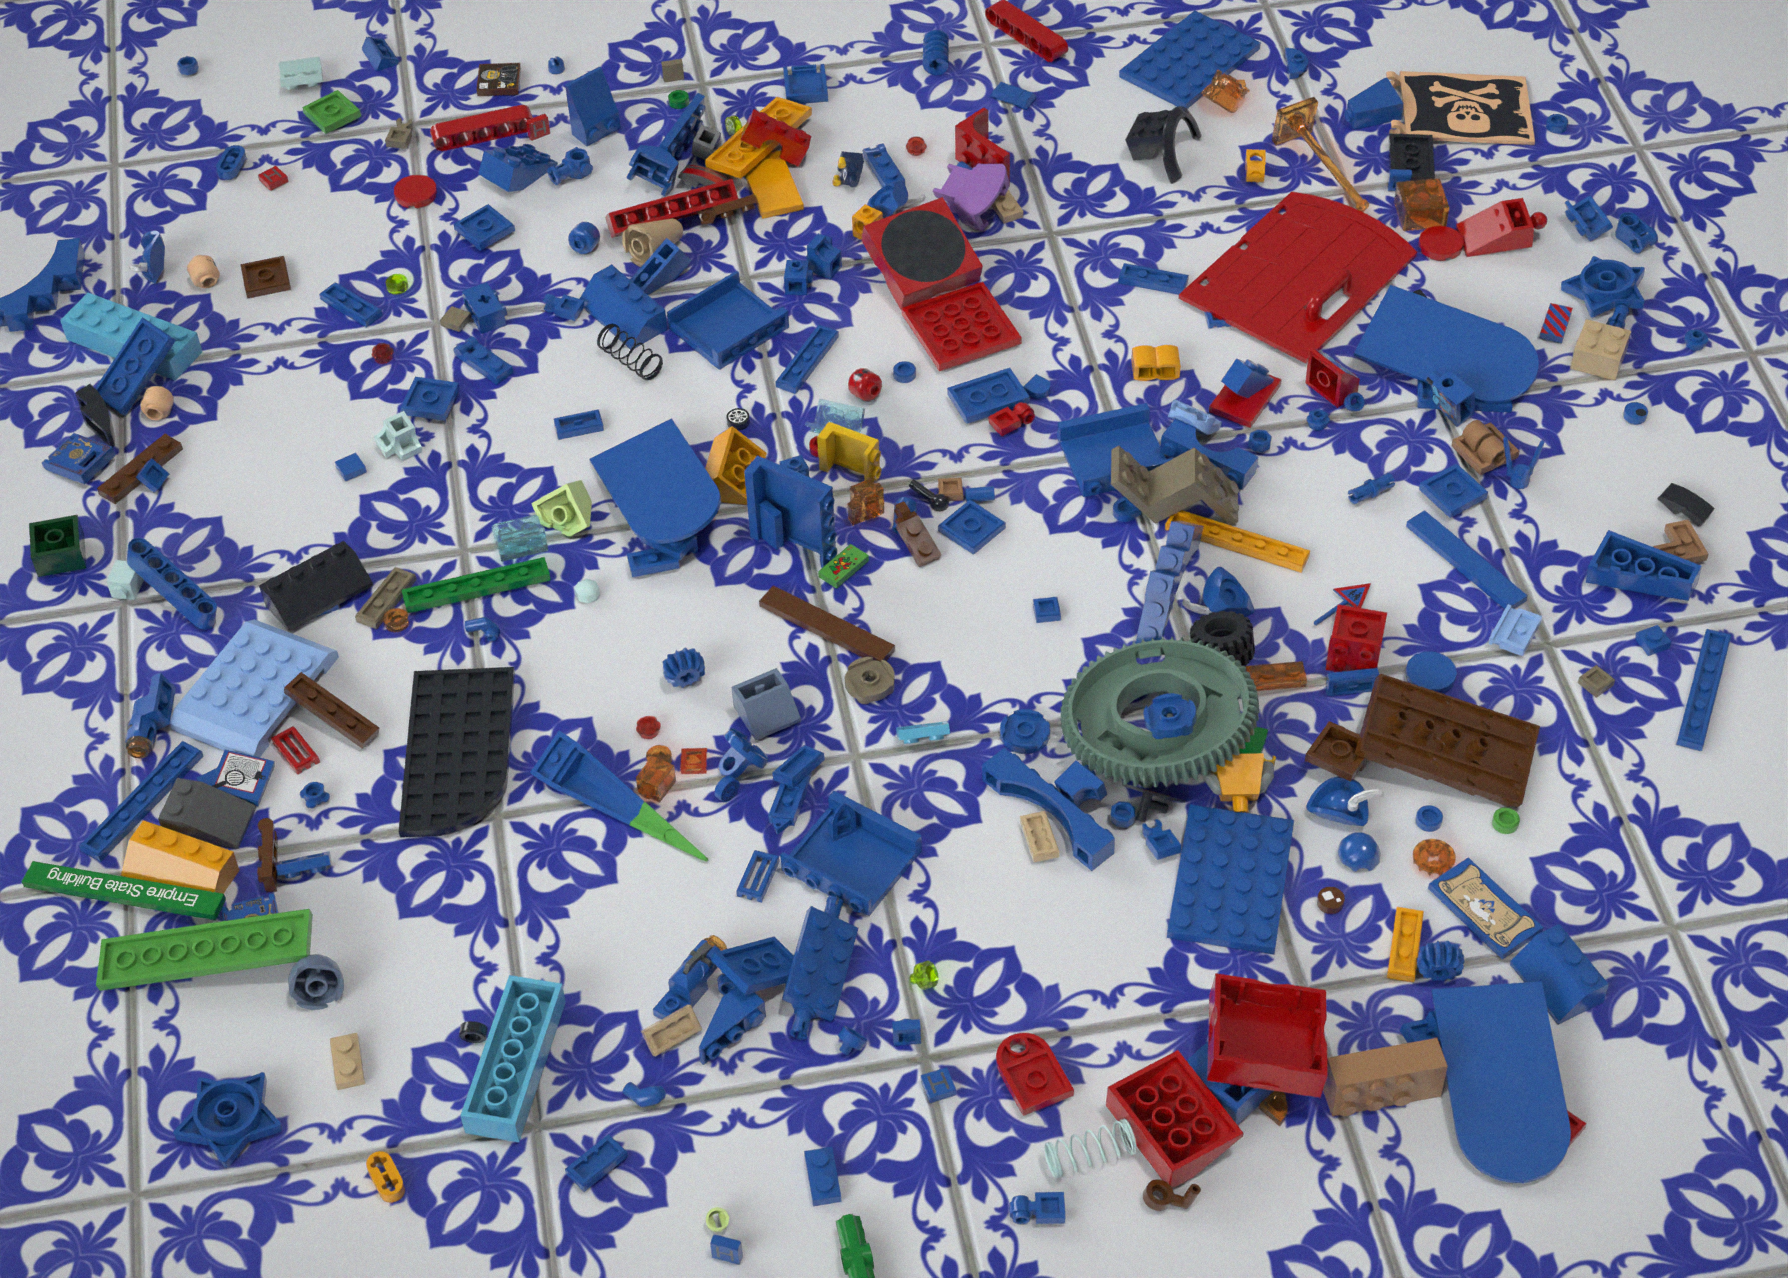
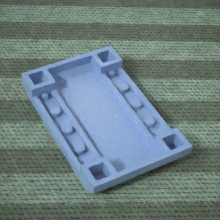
[170,619,339,758]

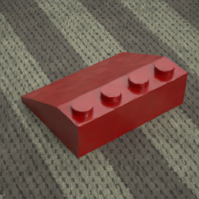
[1106,1050,1244,1189]

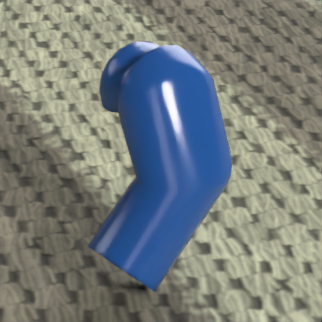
[465,617,500,641]
[623,1082,666,1107]

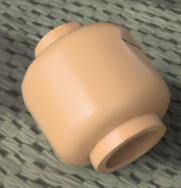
[187,255,220,288]
[141,386,174,420]

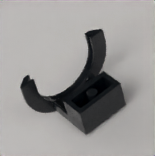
[1125,106,1202,184]

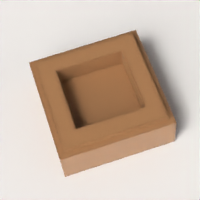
[938,478,963,501]

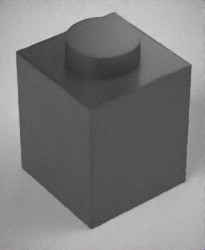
[691,125,721,160]

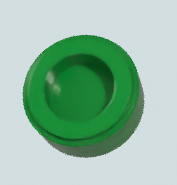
[668,90,689,109]

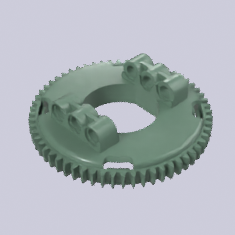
[1060,636,1259,789]

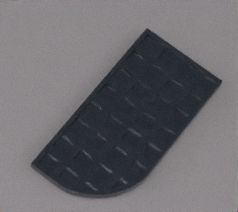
[398,667,515,838]

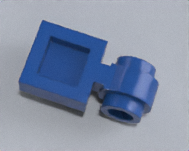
[1009,1192,1066,1224]

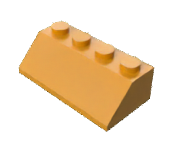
[121,820,239,894]

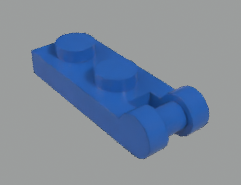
[862,143,905,187]
[453,336,514,385]

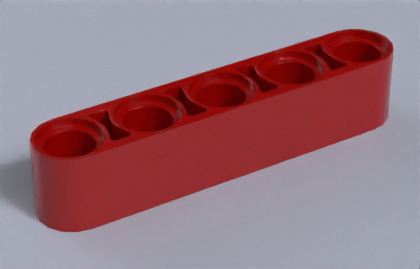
[985,0,1068,62]
[430,105,533,151]

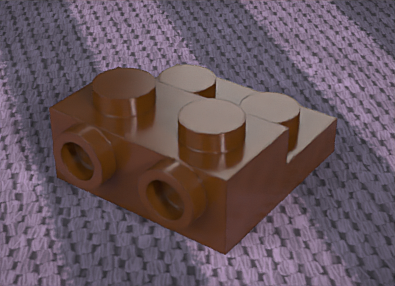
[1305,721,1370,782]

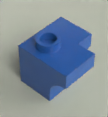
[806,233,842,280]
[1054,760,1108,807]

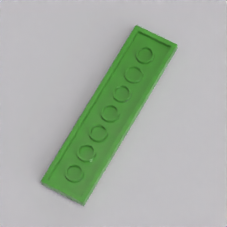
[96,909,313,991]

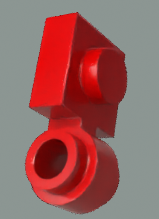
[988,402,1035,436]

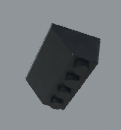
[259,541,374,631]

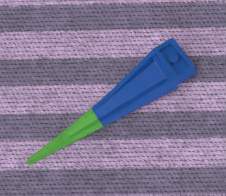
[530,730,708,861]

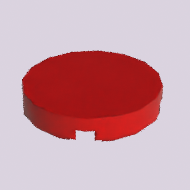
[394,175,437,208]
[1418,226,1464,261]

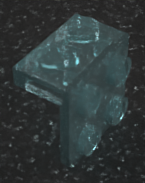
[805,399,866,434]
[492,515,548,562]

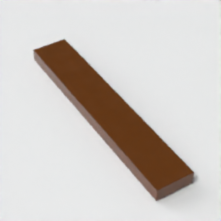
[759,586,895,662]

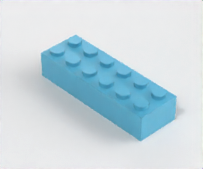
[60,293,202,381]
[460,975,566,1142]

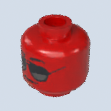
[848,368,882,401]

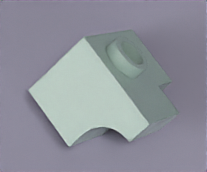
[374,411,422,461]

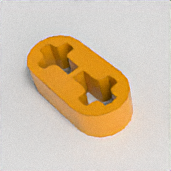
[366,1151,405,1203]

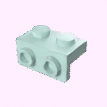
[278,57,323,90]

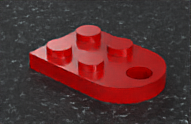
[996,1033,1074,1116]

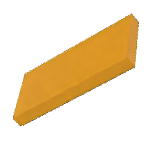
[745,150,804,219]

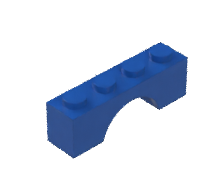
[1160,418,1259,490]

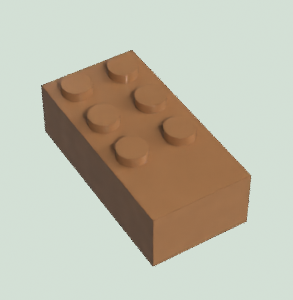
[1323,1038,1448,1116]

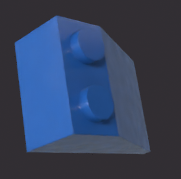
[565,67,621,147]

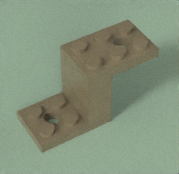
[1111,446,1239,525]

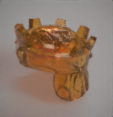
[1202,69,1250,113]

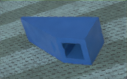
[699,986,766,1065]

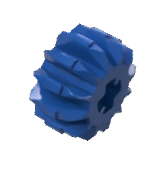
[662,647,705,688]
[1417,941,1465,982]

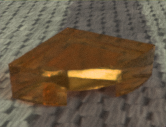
[1259,1091,1288,1126]

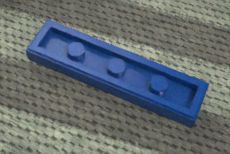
[775,325,839,394]

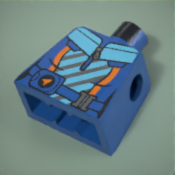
[1426,371,1475,427]

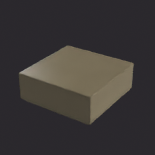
[661,59,684,83]
[440,306,471,332]
[1578,665,1615,698]

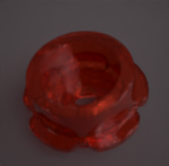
[906,136,927,156]
[371,343,394,364]
[636,716,661,739]

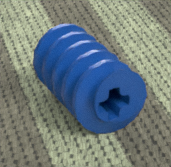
[923,30,949,75]

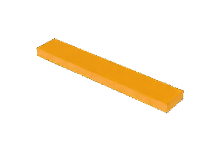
[1165,510,1310,573]

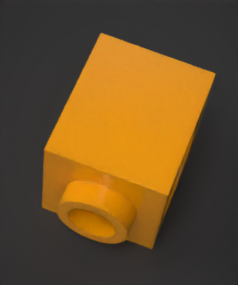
[852,204,883,240]

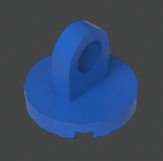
[719,728,769,778]

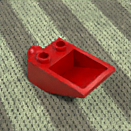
[1456,198,1548,257]

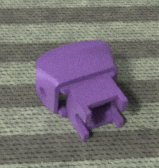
[933,163,1009,231]

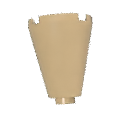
[622,219,683,267]

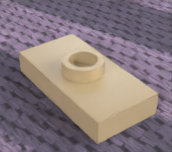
[1020,811,1059,862]
[641,1005,703,1056]

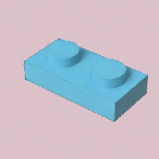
[896,721,950,744]

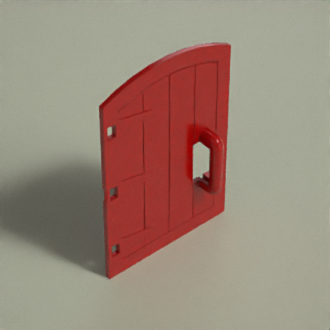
[1178,192,1417,364]

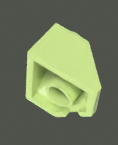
[531,480,592,537]

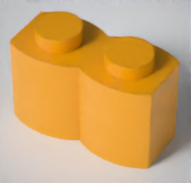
[1131,345,1181,381]

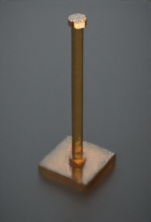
[1272,97,1369,212]

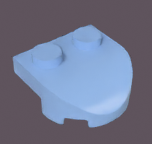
[1168,399,1222,435]

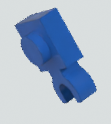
[1142,819,1181,860]

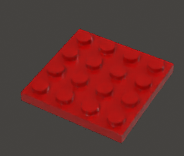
[901,281,1022,371]

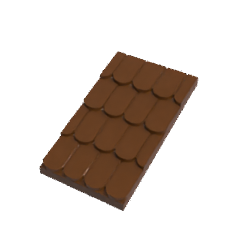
[1355,674,1540,808]

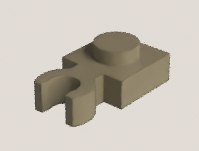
[385,118,413,149]

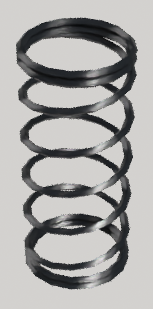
[597,323,663,381]

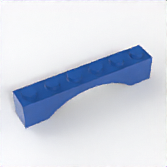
[982,748,1115,871]

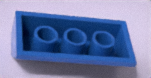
[579,264,668,350]

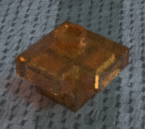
[847,479,884,526]

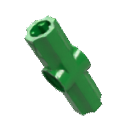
[836,1214,875,1278]

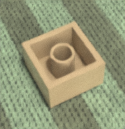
[1570,319,1631,381]

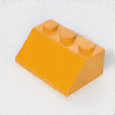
[705,426,767,505]

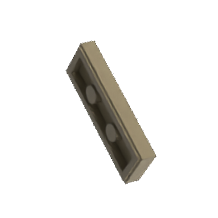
[355,567,417,630]

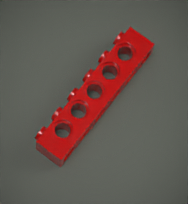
[605,179,739,238]

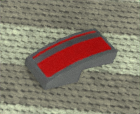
[678,164,728,188]

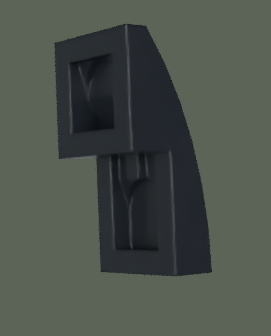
[1657,483,1715,526]

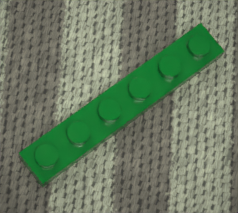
[402,557,551,613]

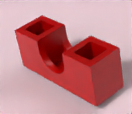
[740,109,812,167]

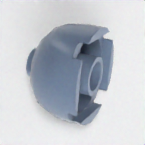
[288,954,344,1010]

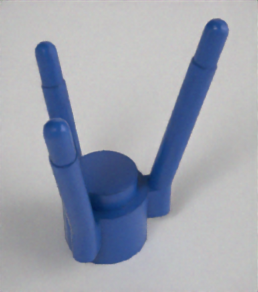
[1503,437,1545,489]

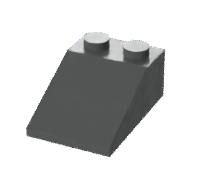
[158,778,256,849]

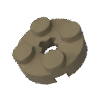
[844,657,895,704]

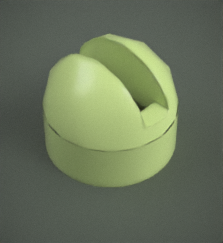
[706,1207,729,1232]

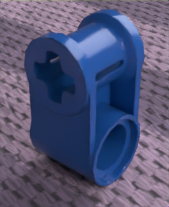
[1615,212,1658,253]

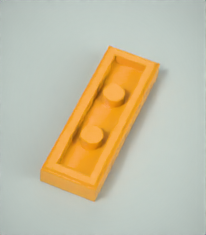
[1387,907,1424,982]

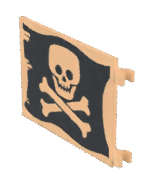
[1386,71,1535,145]

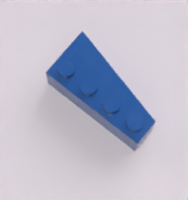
[1586,530,1702,601]

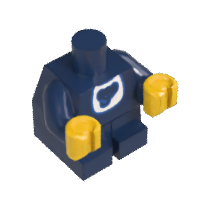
[832,151,864,187]

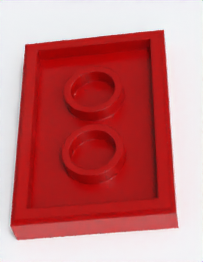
[1209,374,1282,428]

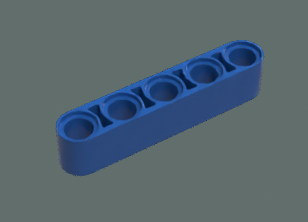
[127,538,217,630]

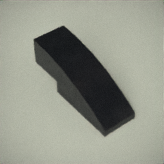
[75,384,115,447]

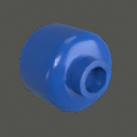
[568,222,600,254]

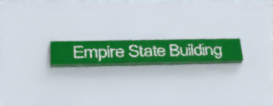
[21,861,226,921]

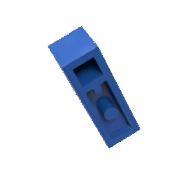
[630,238,692,295]

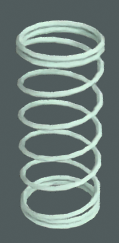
[1044,1118,1137,1178]

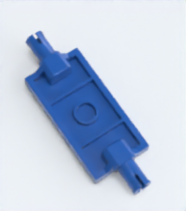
[782,896,858,1040]

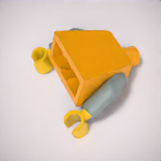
[1201,753,1276,813]

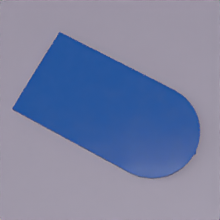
[1354,285,1539,404]
[589,418,721,544]
[1431,981,1571,1184]

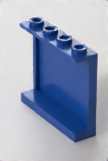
[667,271,789,370]
[744,456,838,568]
[780,791,922,916]

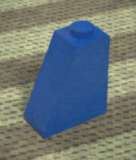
[1345,78,1404,130]

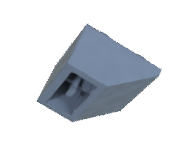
[731,668,801,741]

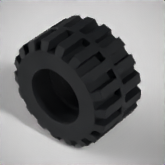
[1190,611,1255,666]

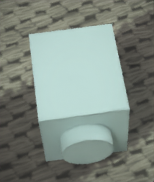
[106,560,144,600]

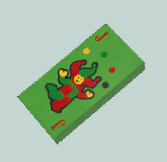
[818,544,869,589]

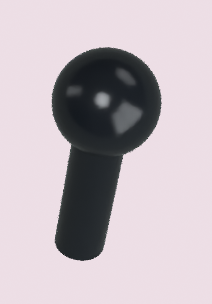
[908,479,949,512]

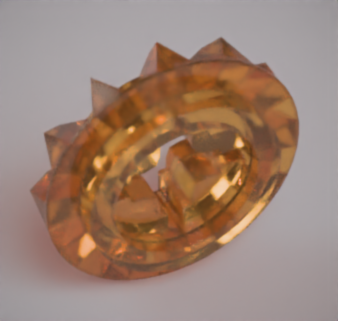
[1413,839,1456,876]

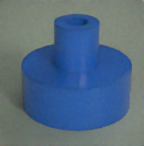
[838,1026,867,1055]

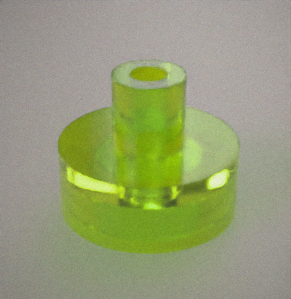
[910,960,939,990]

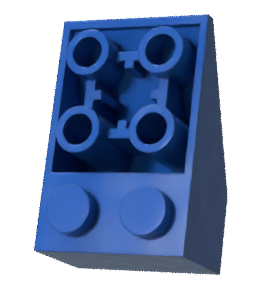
[479,144,558,192]
[1187,1042,1273,1125]

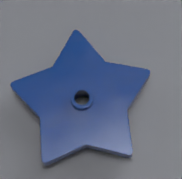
[1561,256,1645,318]
[173,1072,283,1168]

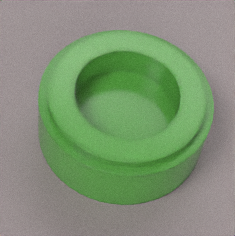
[1492,808,1520,834]

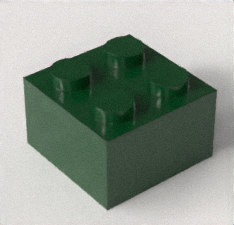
[29,515,87,577]

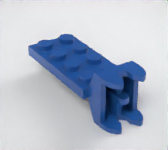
[626,93,706,197]

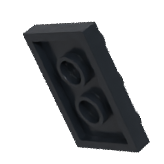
[1389,133,1435,184]

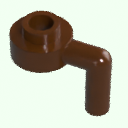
[1143,1179,1201,1211]

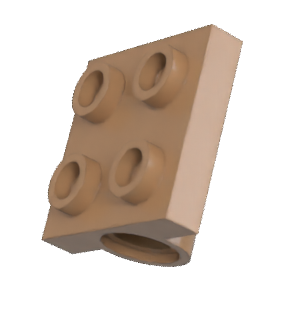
[1451,420,1520,475]

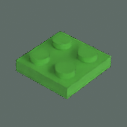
[302,90,361,134]

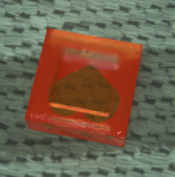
[680,748,708,774]

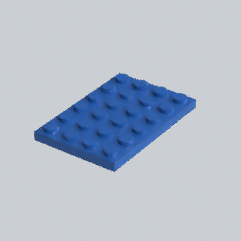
[1119,10,1261,109]
[1167,805,1294,954]

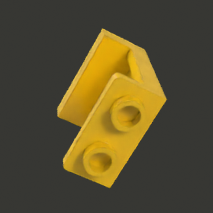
[817,422,882,487]

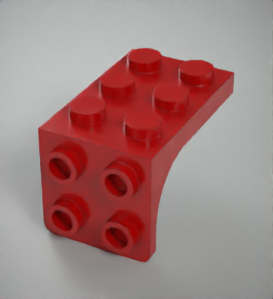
[955,108,1010,187]
[1325,604,1387,672]

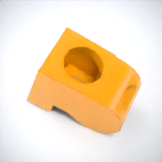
[1245,149,1266,182]

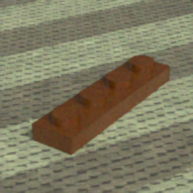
[97,434,183,504]
[284,672,380,749]

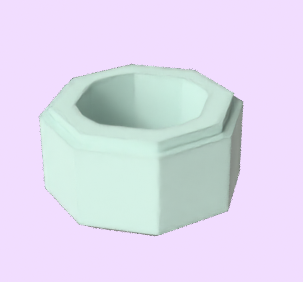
[575,579,600,603]

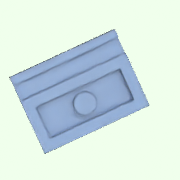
[1489,604,1542,656]

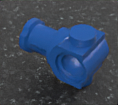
[547,147,593,185]

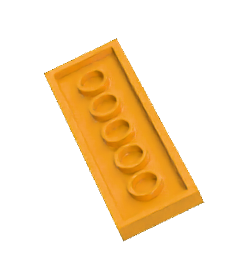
[705,97,812,179]

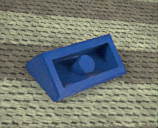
[362,37,399,71]

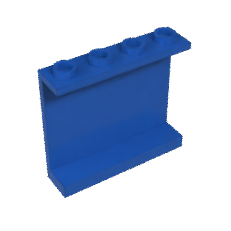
[1057,403,1173,497]

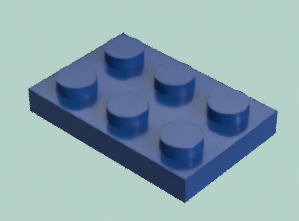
[947,368,1030,424]
[712,936,794,995]

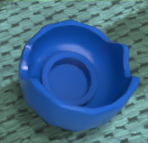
[1338,832,1381,872]

